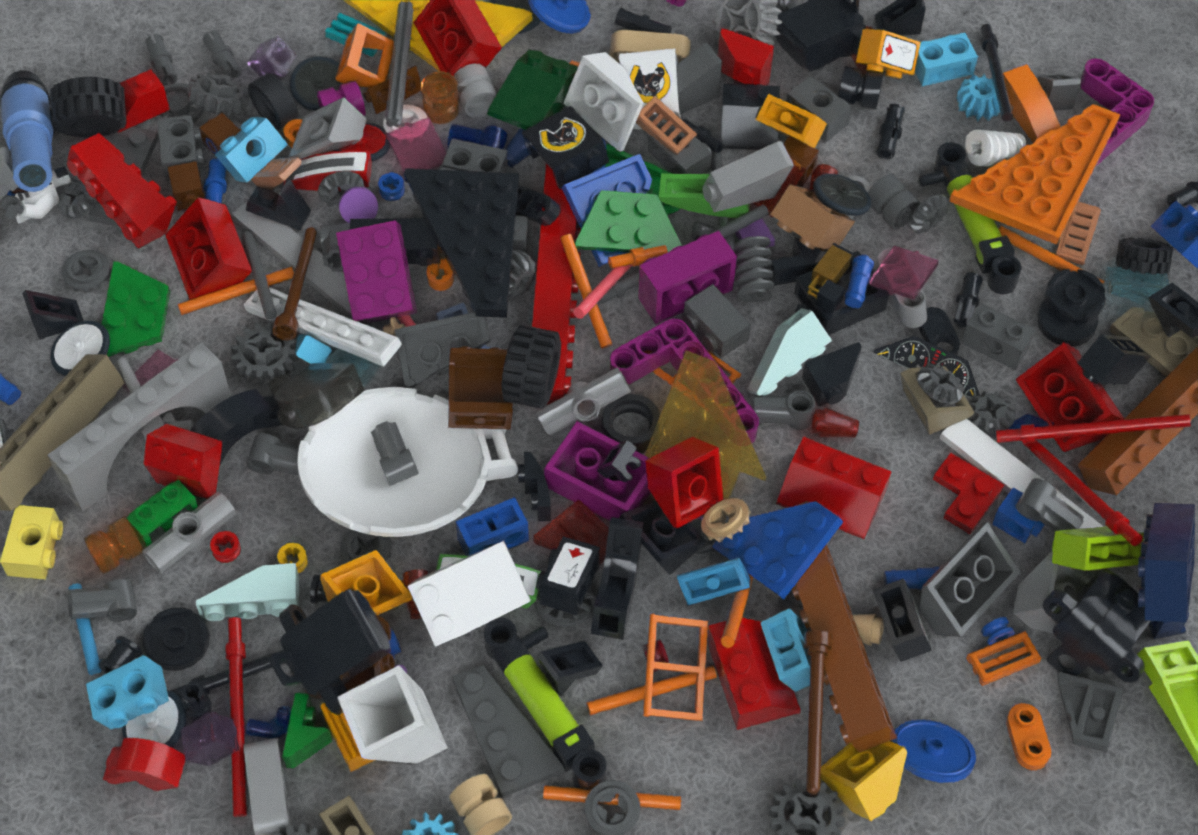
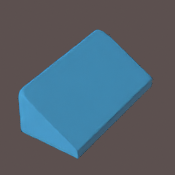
[677,558,750,605]

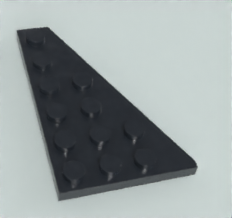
[404,168,519,318]

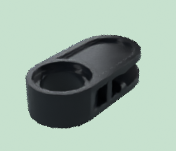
[918,307,960,355]

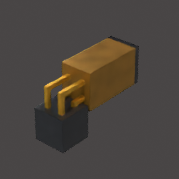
[807,243,853,313]

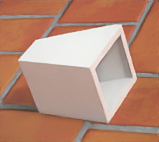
[337,666,448,764]

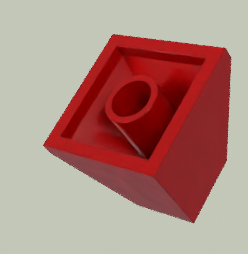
[718,28,774,85]
[118,69,170,133]

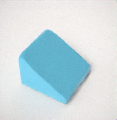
[295,334,332,368]

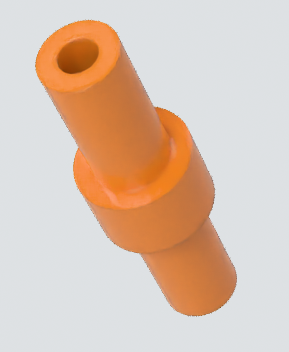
[608,245,668,269]

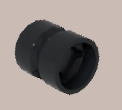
[838,66,884,109]

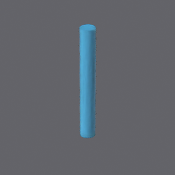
[69,584,102,675]

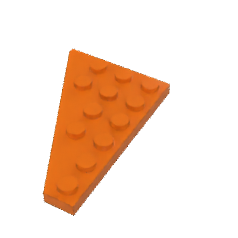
[949,104,1120,245]

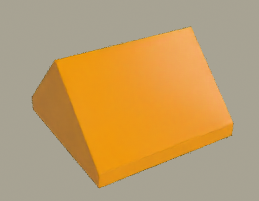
[320,550,412,615]

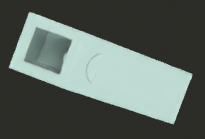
[747,308,832,396]
[196,563,299,621]

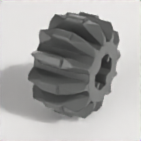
[509,249,537,300]

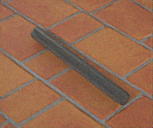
[385,1,414,127]

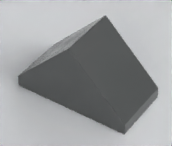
[1037,74,1081,110]

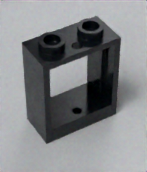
[794,251,890,335]

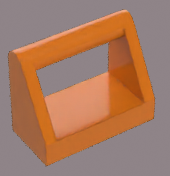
[335,23,394,88]

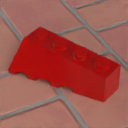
[66,133,177,249]

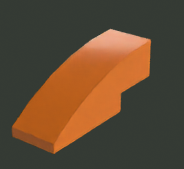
[1003,64,1061,143]

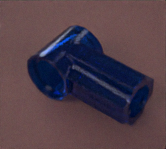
[447,124,508,149]

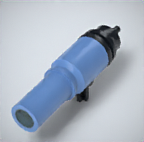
[0,70,81,192]

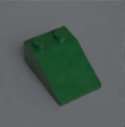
[487,49,578,130]

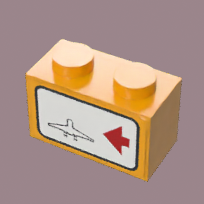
[856,29,921,79]

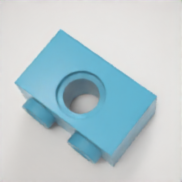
[215,117,288,183]

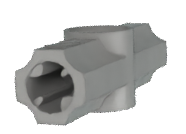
[536,367,631,436]
[142,492,236,574]

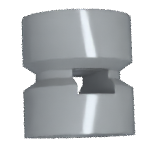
[453,64,497,118]

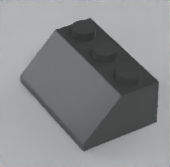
[919,522,1020,637]

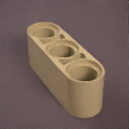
[609,30,691,63]

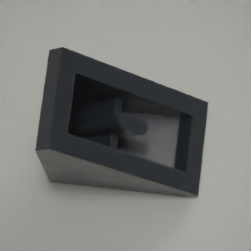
[875,0,926,36]
[22,290,84,340]

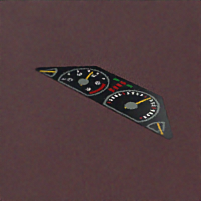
[873,336,980,399]

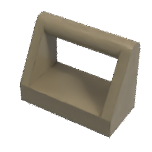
[900,366,974,435]

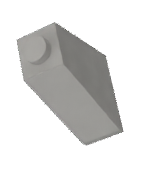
[702,141,794,212]

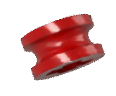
[210,531,241,563]

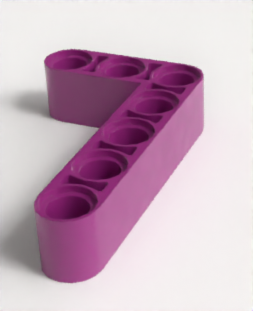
[1080,58,1154,166]
[610,319,759,447]

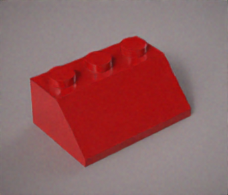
[413,0,502,83]
[165,197,252,300]
[1015,342,1124,452]
[776,437,892,540]
[707,618,801,730]

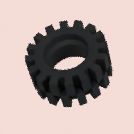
[1115,238,1173,275]

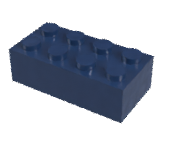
[1138,503,1195,623]

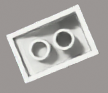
[563,52,644,152]
[408,541,531,647]

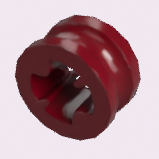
[643,639,669,672]

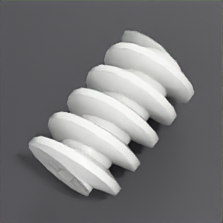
[965,129,1026,167]

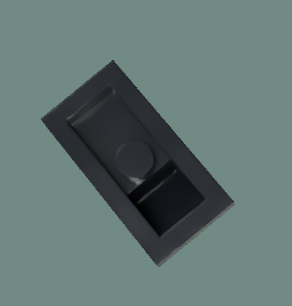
[246,179,311,230]
[770,238,826,286]
[1149,283,1198,338]
[537,641,603,696]

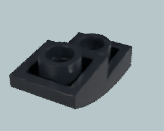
[518,452,551,521]

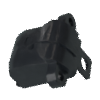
[775,0,866,71]
[1043,568,1150,683]
[268,589,391,715]

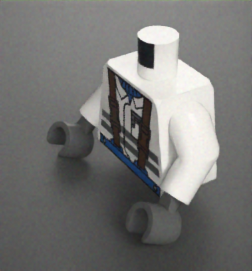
[0,155,71,224]

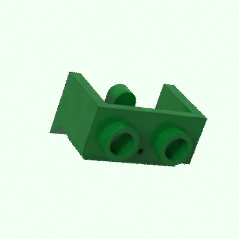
[126,480,198,549]

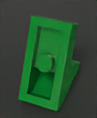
[283,693,332,769]

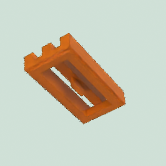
[966,631,1042,686]

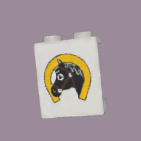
[619,49,681,130]

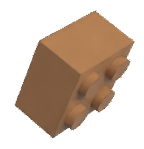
[771,185,855,251]

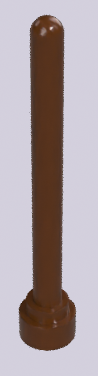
[272,227,317,340]
[804,630,832,795]

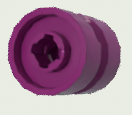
[317,81,366,116]

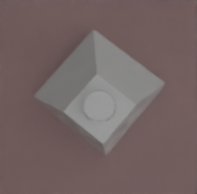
[289,97,367,159]
[1013,552,1090,633]

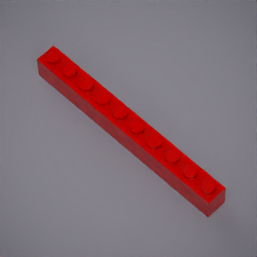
[532,163,581,405]

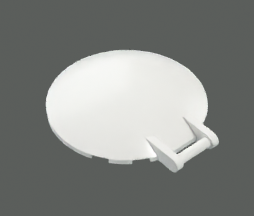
[298,387,518,537]

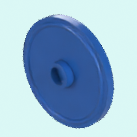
[528,0,590,34]
[891,720,976,783]

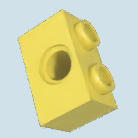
[0,505,63,579]

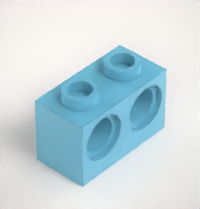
[915,33,978,86]
[760,609,811,692]
[86,655,169,730]

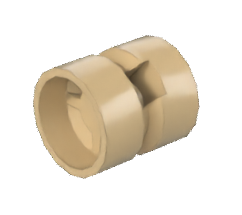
[449,774,512,835]

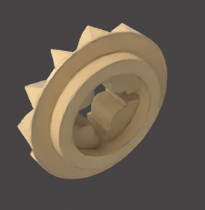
[701,498,751,543]

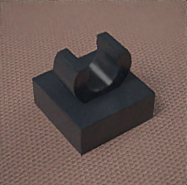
[597,440,641,483]

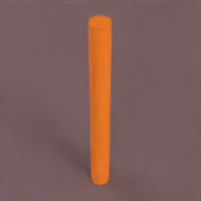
[999,226,1105,285]
[560,234,613,349]
[177,267,294,315]
[721,575,753,648]
[586,665,717,715]
[543,785,681,810]

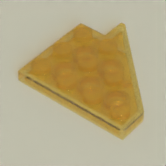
[645,351,767,500]

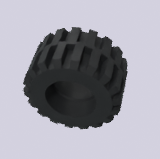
[50,76,126,138]
[502,325,561,409]

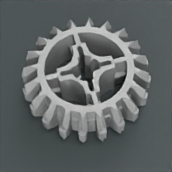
[712,0,783,45]

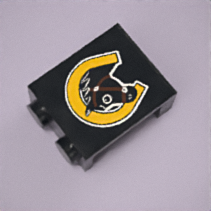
[521,106,609,189]

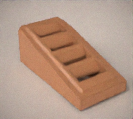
[636,96,697,155]
[251,157,302,190]
[1055,201,1101,265]

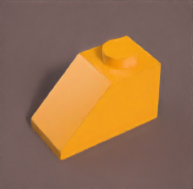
[756,94,827,148]

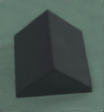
[619,500,706,575]

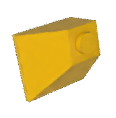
[820,741,907,821]

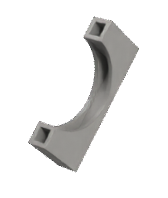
[48,342,231,512]

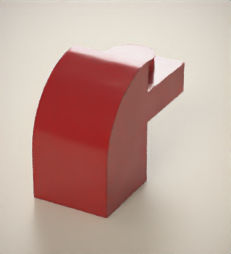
[103,738,187,791]

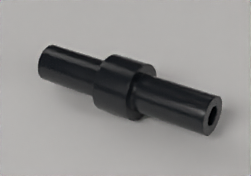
[682,119,724,153]

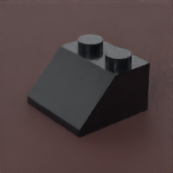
[720,83,780,150]

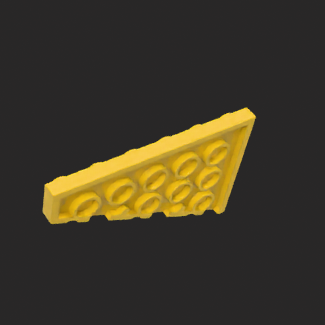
[343,0,533,72]

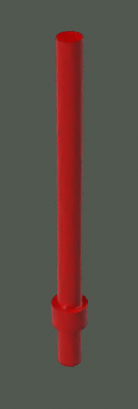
[996,414,1191,444]
[1022,440,1143,546]
[225,617,247,817]

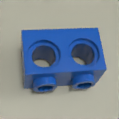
[1151,200,1198,268]
[456,497,529,556]

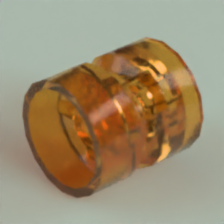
[421,71,459,124]
[83,516,143,575]

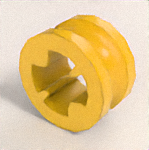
[277,543,308,574]

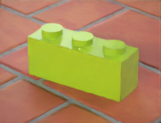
[1052,526,1144,571]

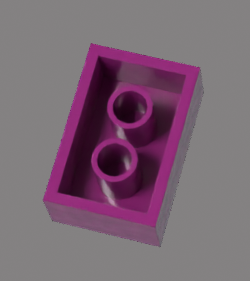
[336,220,417,324]
[638,231,737,325]
[544,421,651,521]

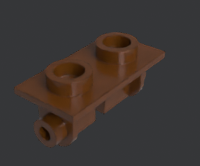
[363,66,424,114]

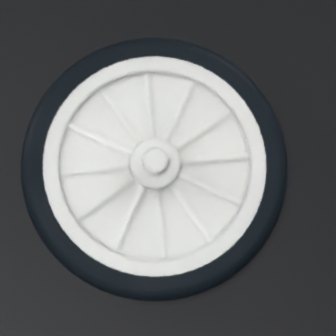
[50,321,110,376]
[122,690,186,748]

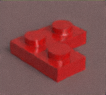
[933,453,1005,535]

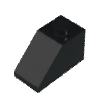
[802,342,862,406]

